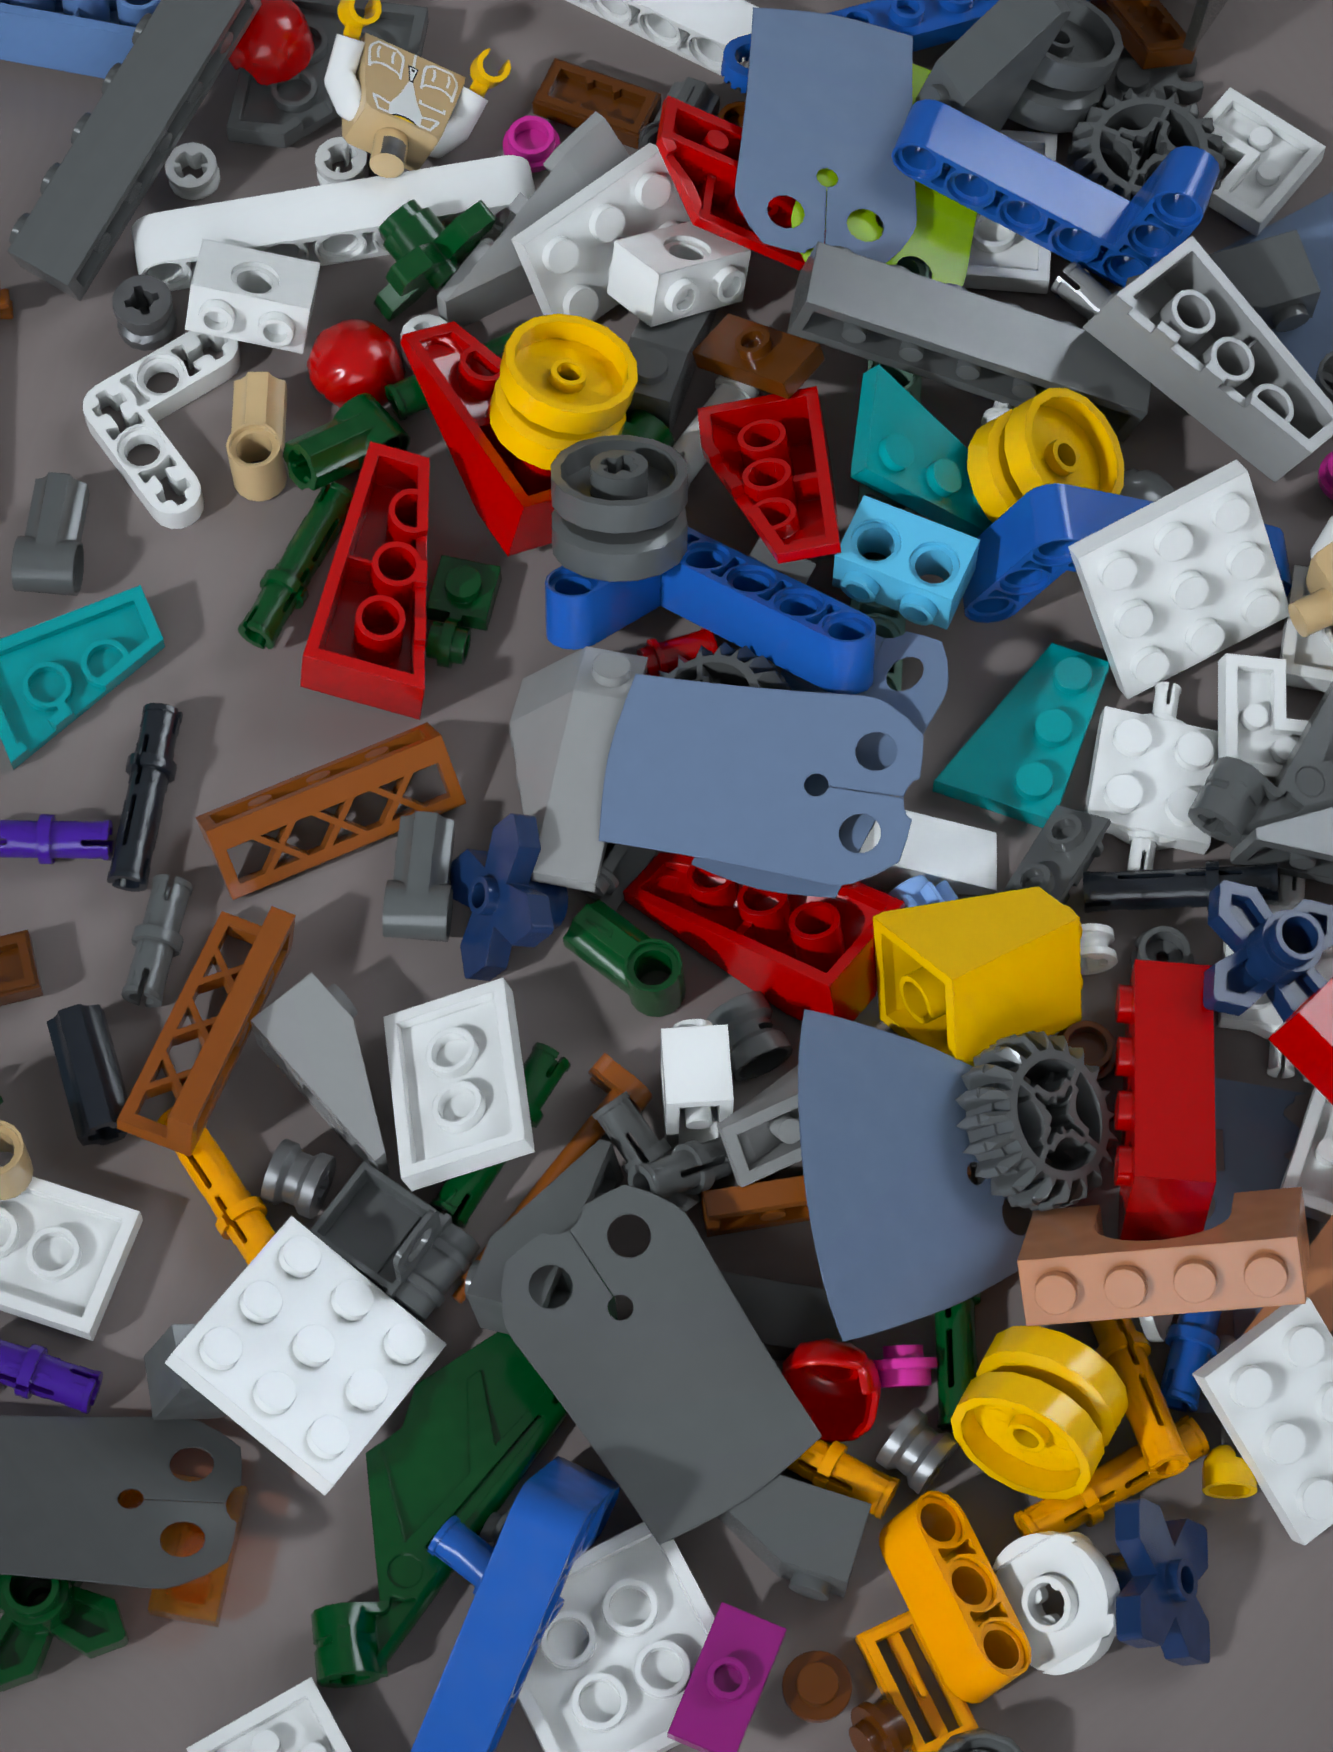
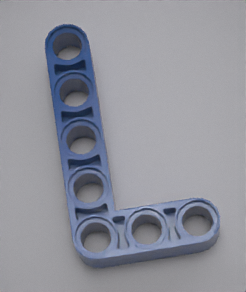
[891,99,1220,288]
[963,483,1292,623]
[545,527,876,695]
[410,1456,621,1752]

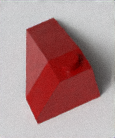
[400,321,554,556]
[697,386,841,564]
[623,852,905,1021]

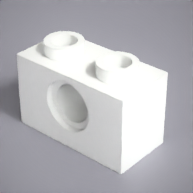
[607,221,751,327]
[185,239,321,354]
[661,1019,734,1149]

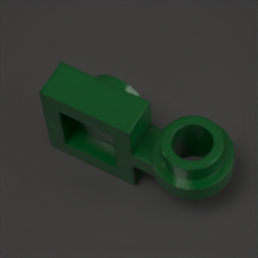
[426,555,502,668]

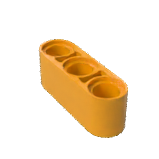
[879,1491,1031,1704]

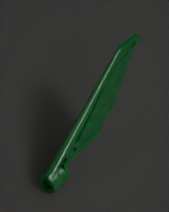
[311,1260,618,1688]

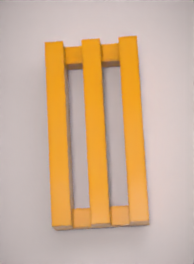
[855,1611,979,1752]

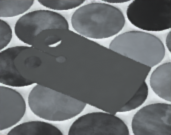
[501,1184,822,1545]
[0,1415,242,1589]

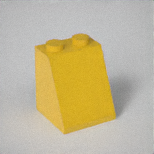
[873,886,1083,1067]

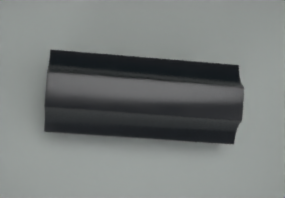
[47,1004,128,1146]

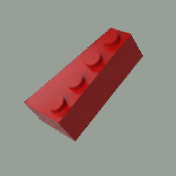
[300,441,430,720]
[1114,959,1216,1241]

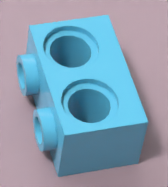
[832,495,980,630]

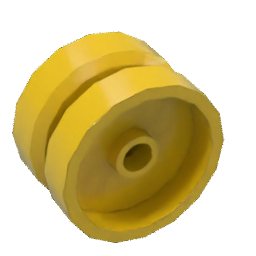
[490,313,638,470]
[967,388,1124,523]
[951,1326,1129,1500]

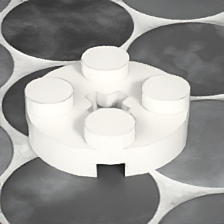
[992,1531,1120,1675]

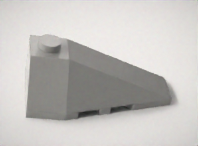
[437,111,630,328]
[509,646,648,892]

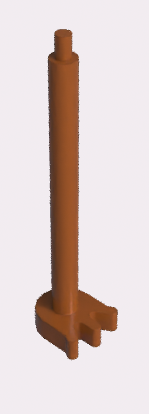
[452,1053,653,1304]

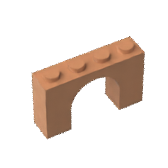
[1017,1187,1310,1327]

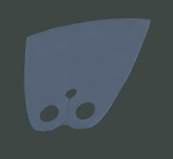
[798,1009,1026,1341]

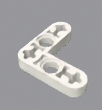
[83,331,241,529]

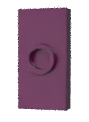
[667,1602,787,1752]

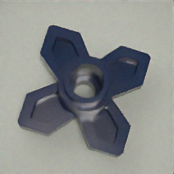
[450,813,568,981]
[1203,880,1333,1022]
[1105,1498,1210,1666]

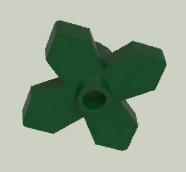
[374,199,497,322]
[0,1574,129,1692]

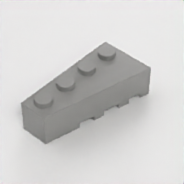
[1082,236,1333,483]

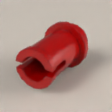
[637,628,718,677]

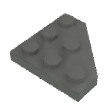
[226,0,429,148]

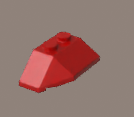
[656,95,826,271]

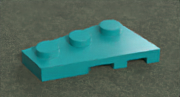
[850,364,992,538]
[0,585,165,770]
[932,643,1110,828]

